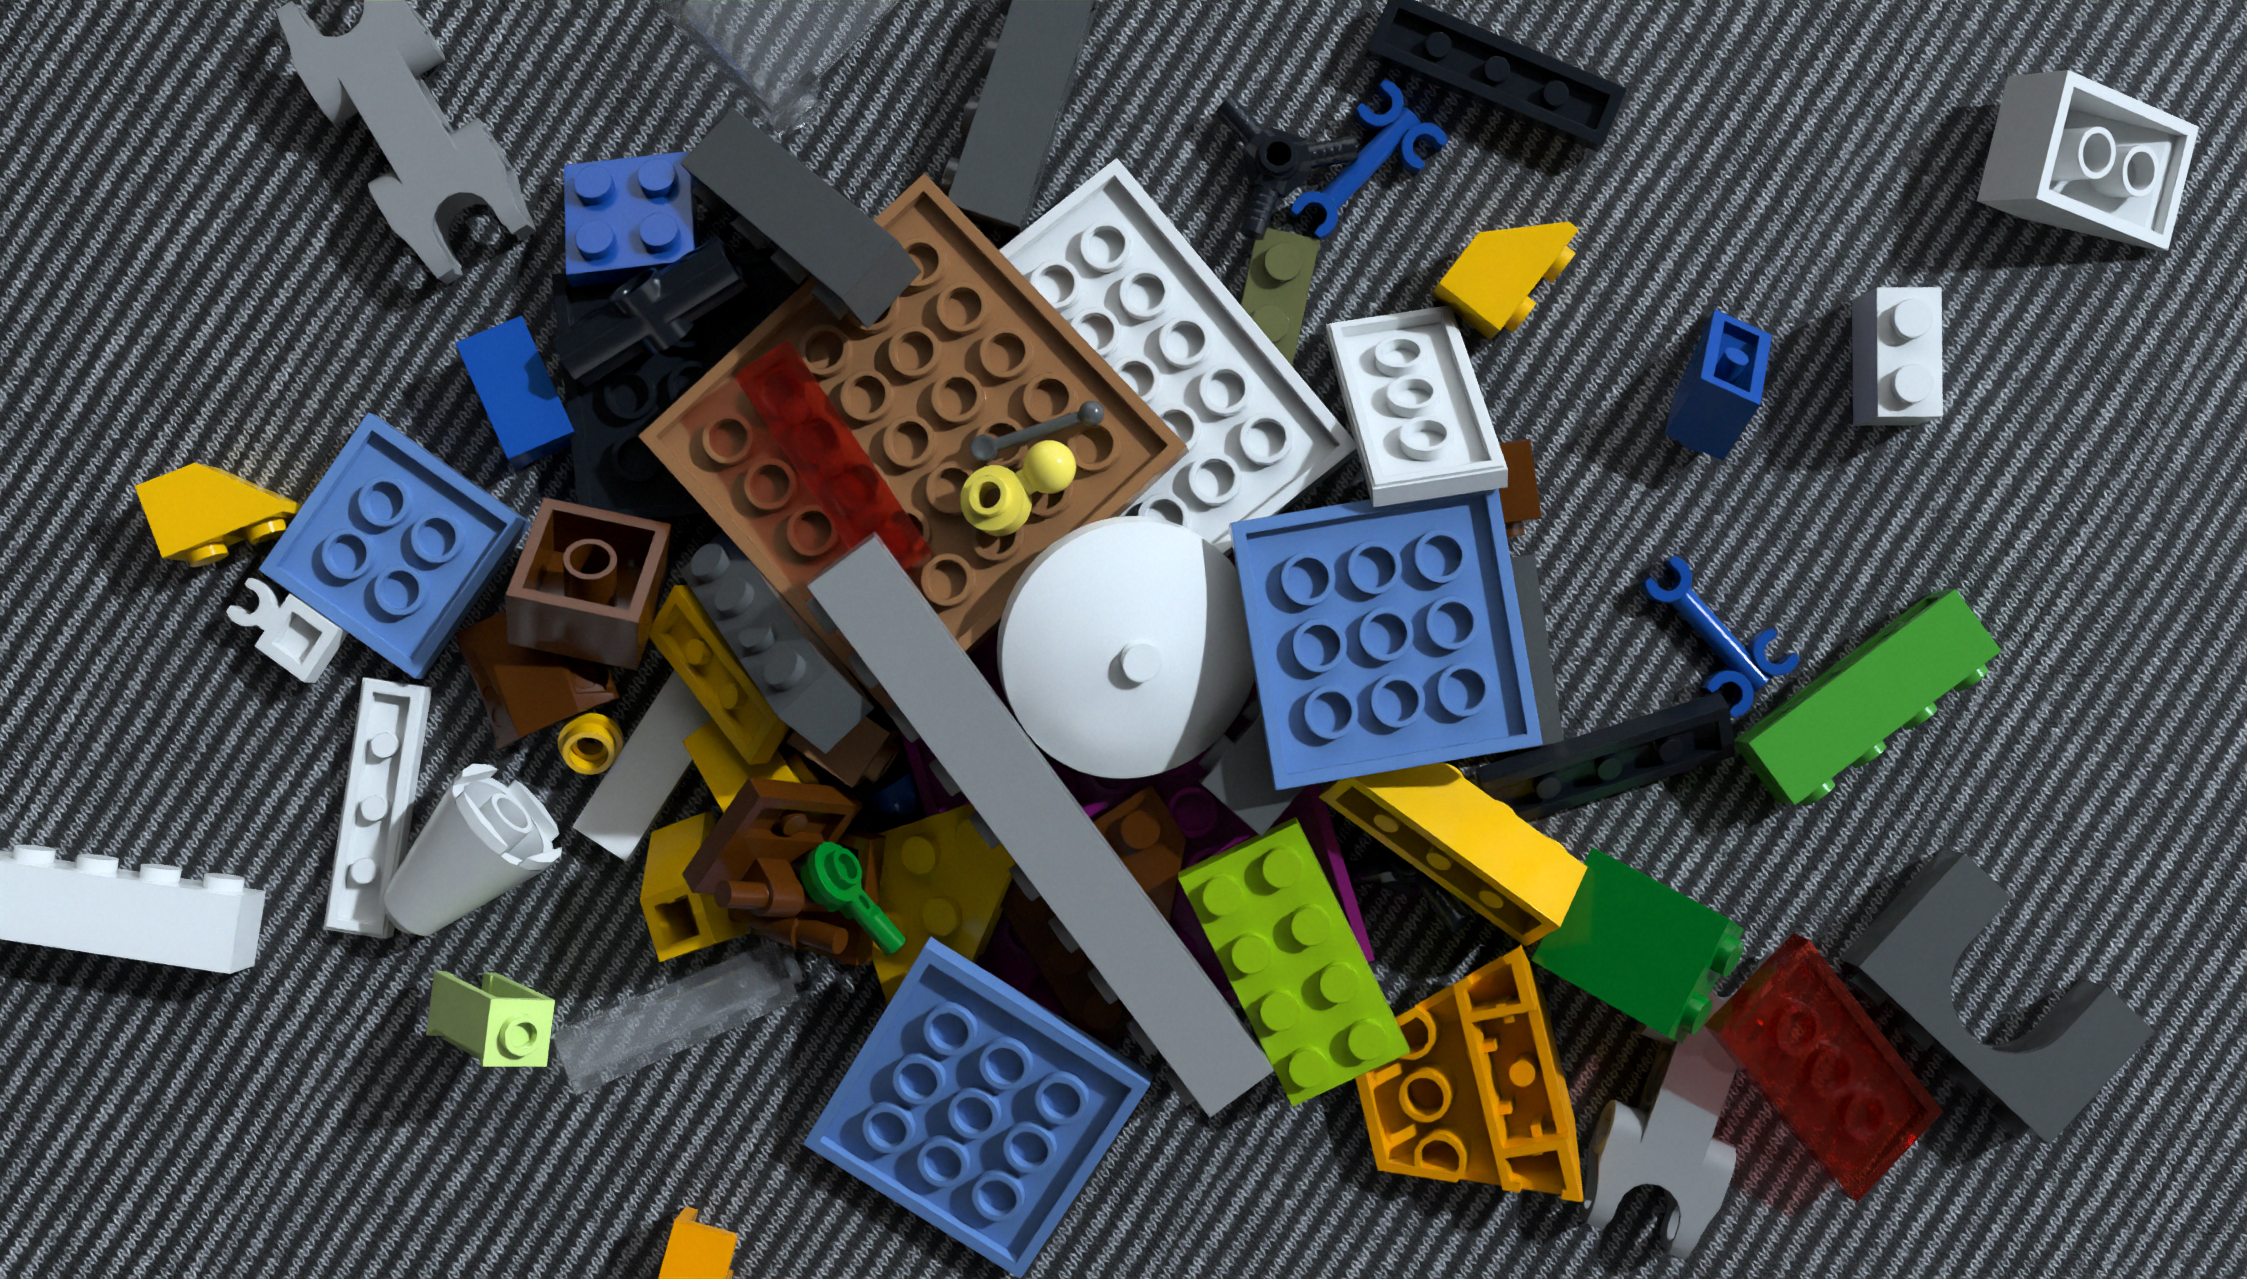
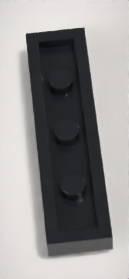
[1365,0,1627,152]
[1475,692,1736,821]

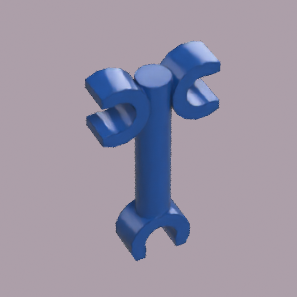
[1289,79,1448,241]
[1639,556,1800,718]

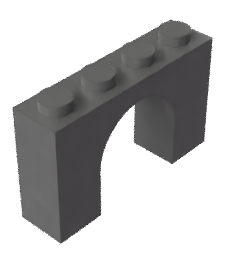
[1839,849,2154,1145]

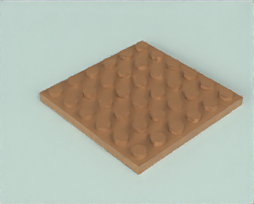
[639,173,1189,715]

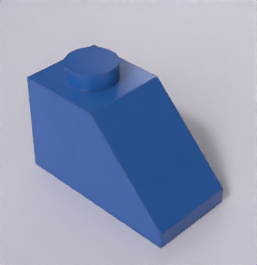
[1665,309,1772,461]

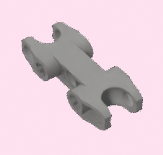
[276,0,536,285]
[1579,951,1794,1260]

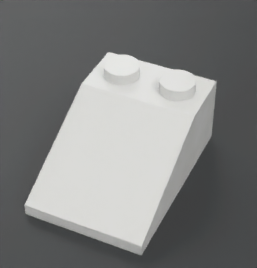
[1977,70,2199,251]

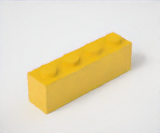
[1319,762,1587,947]

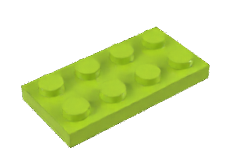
[1178,817,1410,1107]

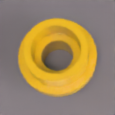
[558,713,624,775]

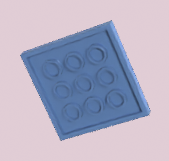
[1229,489,1543,790]
[803,937,1154,1279]

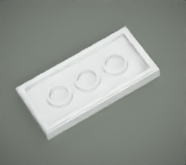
[1326,306,1508,507]

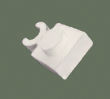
[226,578,349,683]

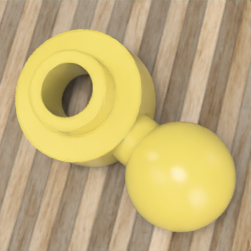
[960,440,1076,536]

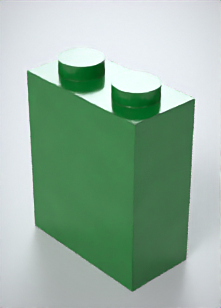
[1531,847,1744,1044]

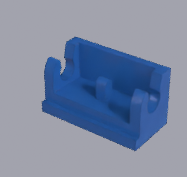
[455,315,576,471]

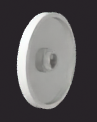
[997,516,1255,779]

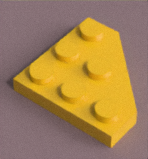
[872,803,1016,1004]

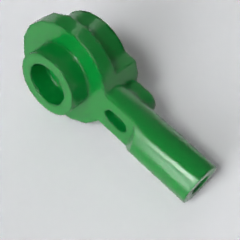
[800,842,906,956]

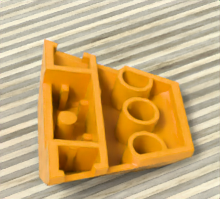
[1355,945,1583,1202]

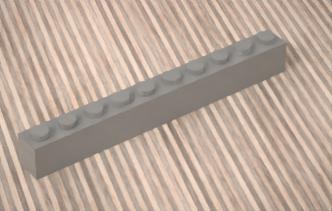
[805,532,1274,1118]

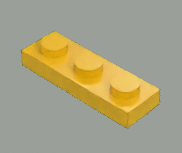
[649,585,790,765]

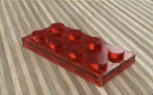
[1704,933,1943,1203]

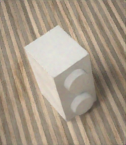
[1852,287,1943,426]

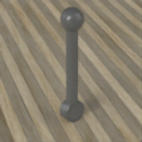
[970,401,1104,463]

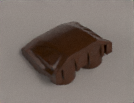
[456,610,620,750]

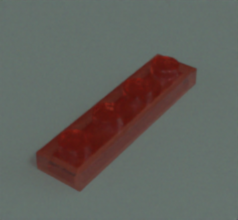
[733,339,936,575]

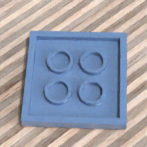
[258,412,532,679]

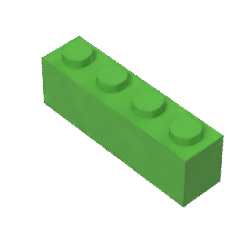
[1734,589,2001,806]

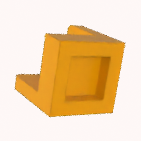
[658,1206,738,1279]

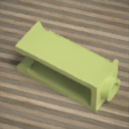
[426,971,555,1067]

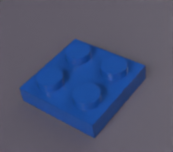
[564,151,699,288]

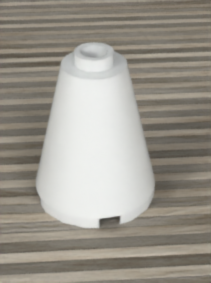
[383,764,562,936]

